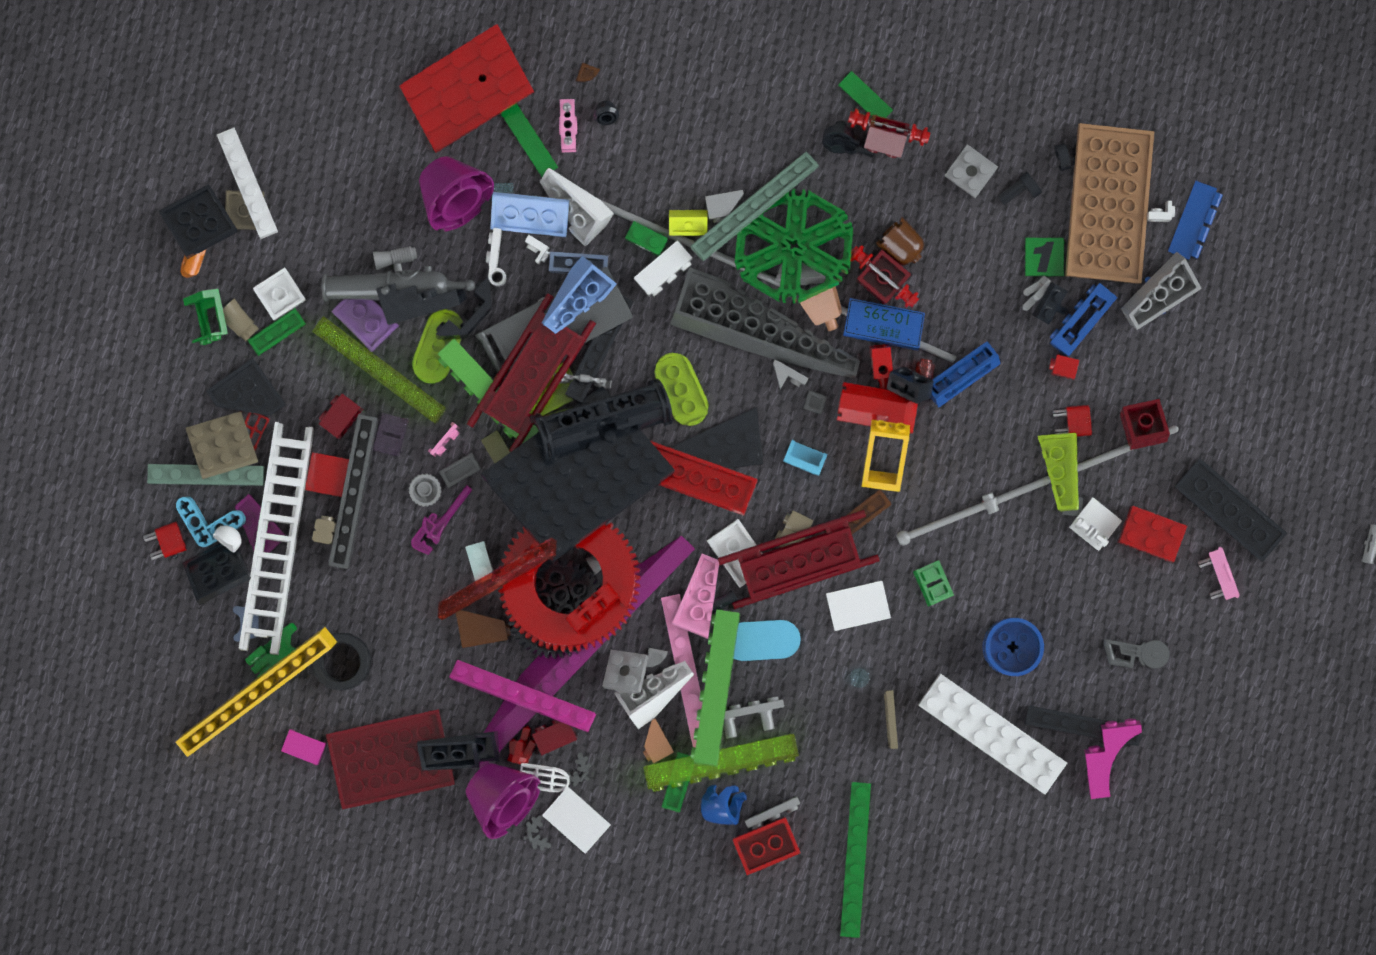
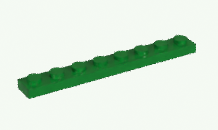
[840,782,871,938]

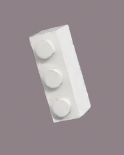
[634,241,692,297]

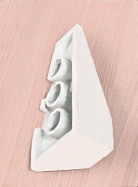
[540,168,614,246]
[614,661,694,729]

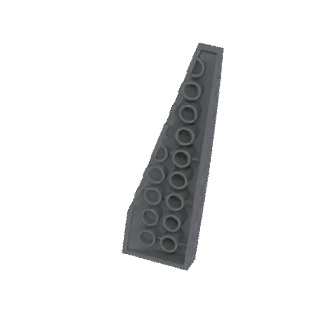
[670,267,860,378]

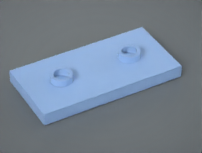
[490,192,569,237]

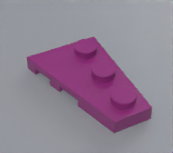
[235,494,286,559]

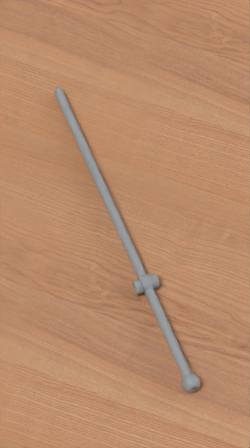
[896,426,1179,546]

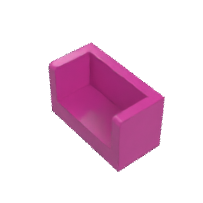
[281,729,327,765]

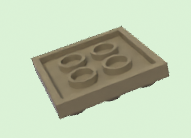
[186,411,258,479]

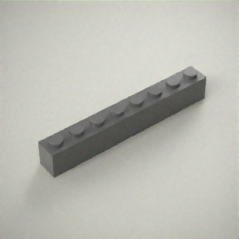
[329,414,379,569]

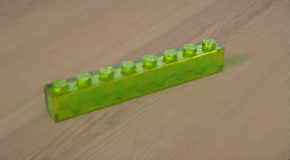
[312,316,447,424]
[643,733,799,792]

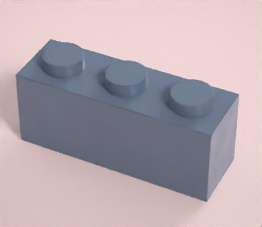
[549,252,608,274]

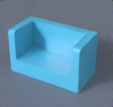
[783,440,828,476]

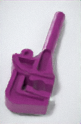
[411,485,472,555]

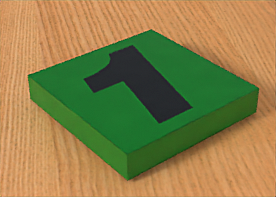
[1025,238,1064,277]

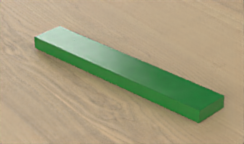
[481,79,558,177]

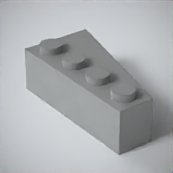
[1121,252,1202,330]

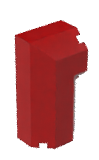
[836,382,918,434]

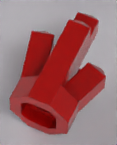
[507,726,537,765]

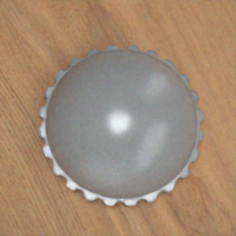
[409,473,441,507]

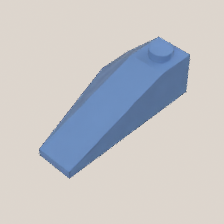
[542,256,617,334]

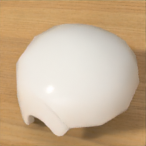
[213,525,241,553]

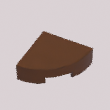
[576,63,600,82]

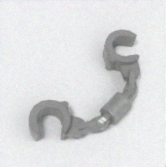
[554,373,612,389]

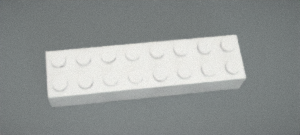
[918,674,1067,794]

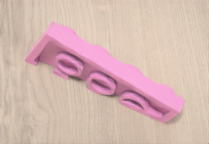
[672,554,719,639]

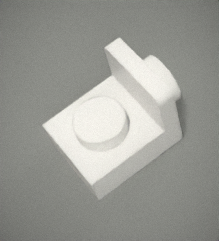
[1147,201,1175,222]
[525,235,550,264]

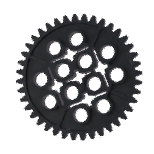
[506,559,601,659]

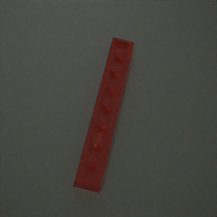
[437,538,557,620]

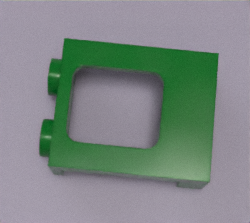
[183,289,228,345]

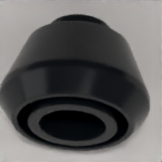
[593,101,619,125]

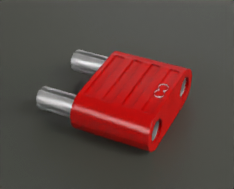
[1053,405,1092,437]
[143,521,187,560]

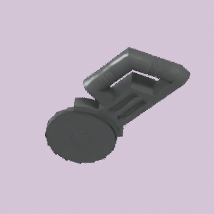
[1103,639,1169,669]

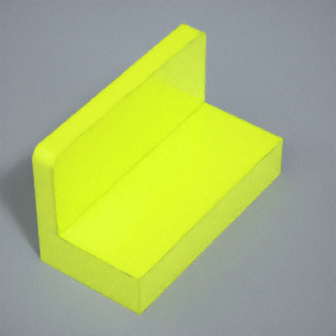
[669,210,708,236]

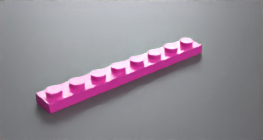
[449,660,596,732]

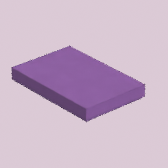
[331,299,399,352]

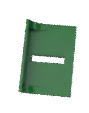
[913,560,954,607]

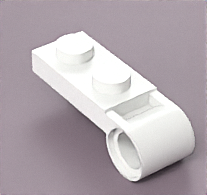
[486,228,507,287]

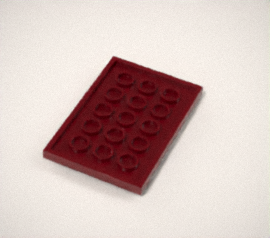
[326,709,455,810]

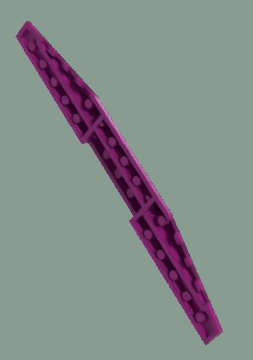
[479,536,695,769]

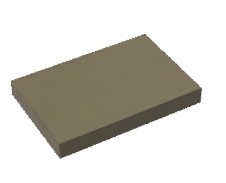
[884,690,898,749]

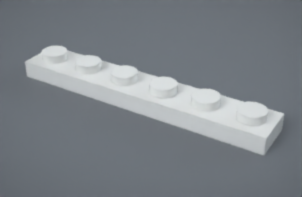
[217,128,278,239]

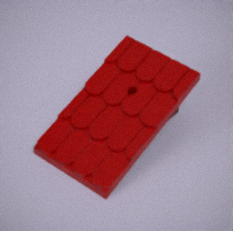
[399,24,534,153]

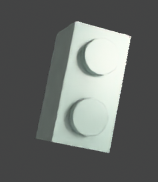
[466,541,496,584]

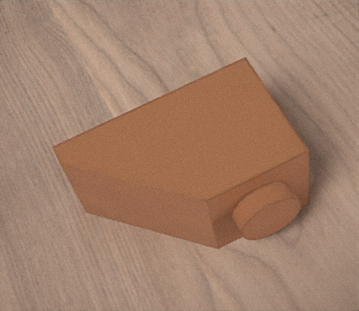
[643,718,674,764]

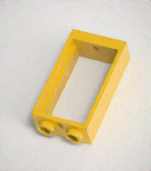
[862,420,910,492]

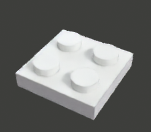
[253,268,306,321]

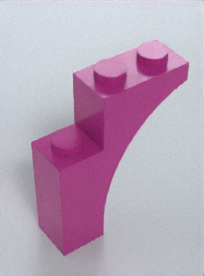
[1084,719,1142,799]

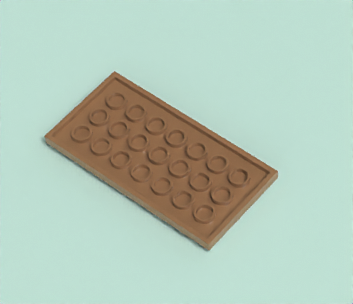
[1065,123,1154,284]

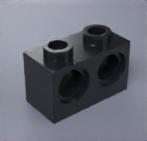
[887,366,934,404]

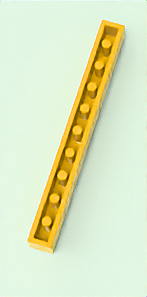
[176,627,337,757]

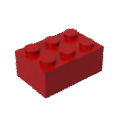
[1118,506,1187,562]
[732,816,801,875]

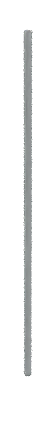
[599,199,956,363]

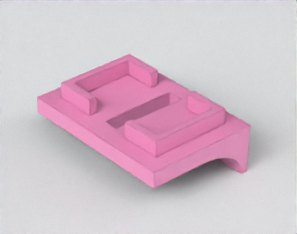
[428,422,460,457]

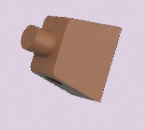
[800,286,842,331]

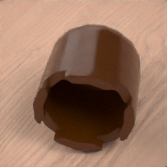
[875,217,924,266]

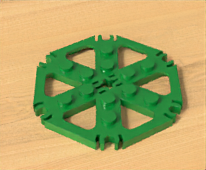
[735,189,853,303]

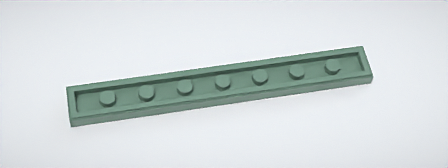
[690,152,819,261]

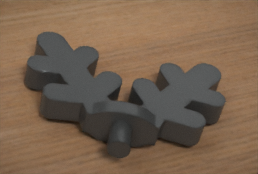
[560,753,592,787]
[523,815,551,851]

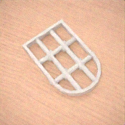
[520,763,570,792]

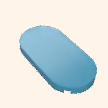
[734,620,801,661]

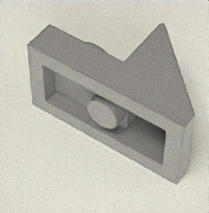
[773,360,809,389]

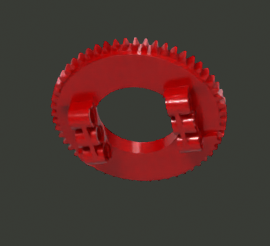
[498,523,641,652]

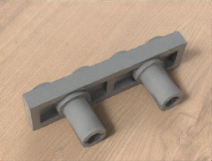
[723,696,784,739]

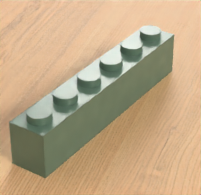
[147,464,266,486]

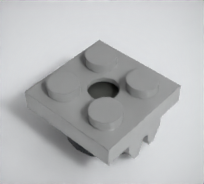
[945,144,998,198]
[602,650,649,695]

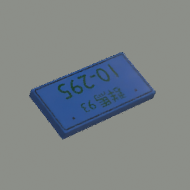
[843,298,925,351]

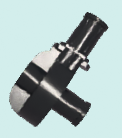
[822,121,875,158]

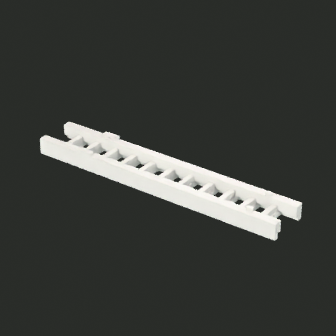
[239,422,314,655]

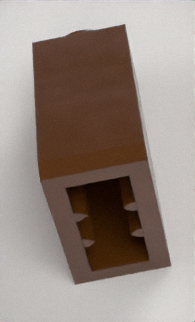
[455,610,511,648]

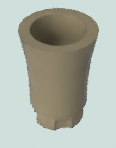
[216,298,259,341]

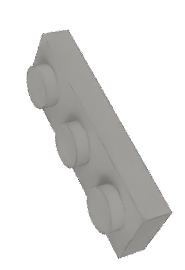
[745,796,800,829]

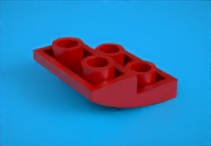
[305,452,349,497]

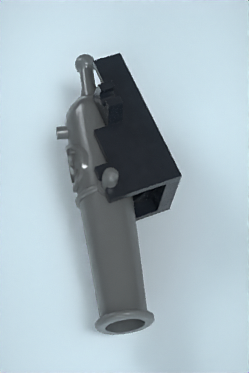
[321,265,475,325]

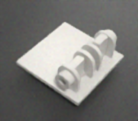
[1069,497,1122,551]

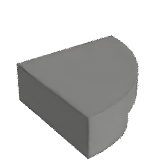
[647,648,668,667]

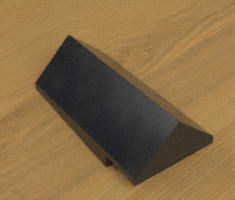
[417,731,499,771]

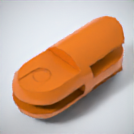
[180,250,206,278]

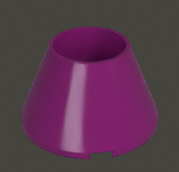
[419,156,494,232]
[466,763,541,839]

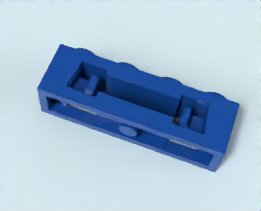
[1050,283,1118,357]
[931,342,1001,408]

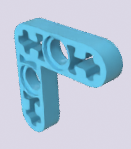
[176,496,246,547]

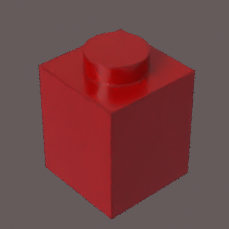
[1049,355,1080,380]

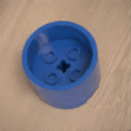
[982,618,1044,676]

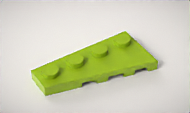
[1038,433,1079,511]

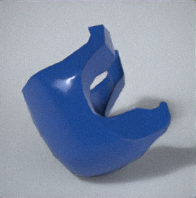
[701,785,747,825]

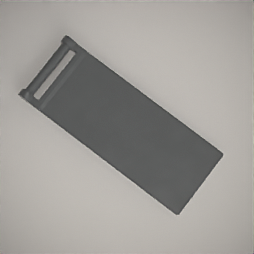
[475,267,633,385]

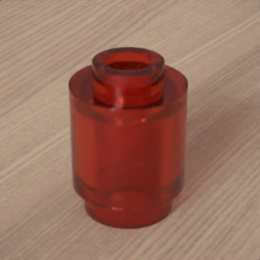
[915,358,935,380]

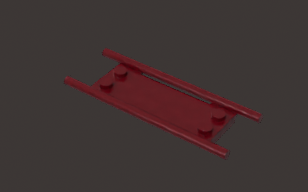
[467,293,597,452]
[718,510,880,610]

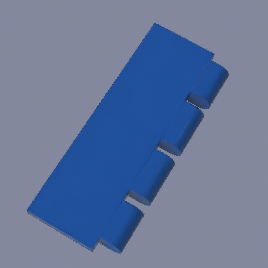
[1168,181,1223,260]

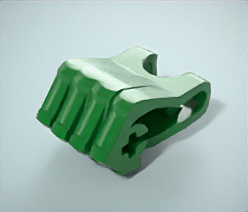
[245,623,297,677]

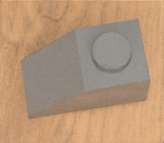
[705,190,744,223]

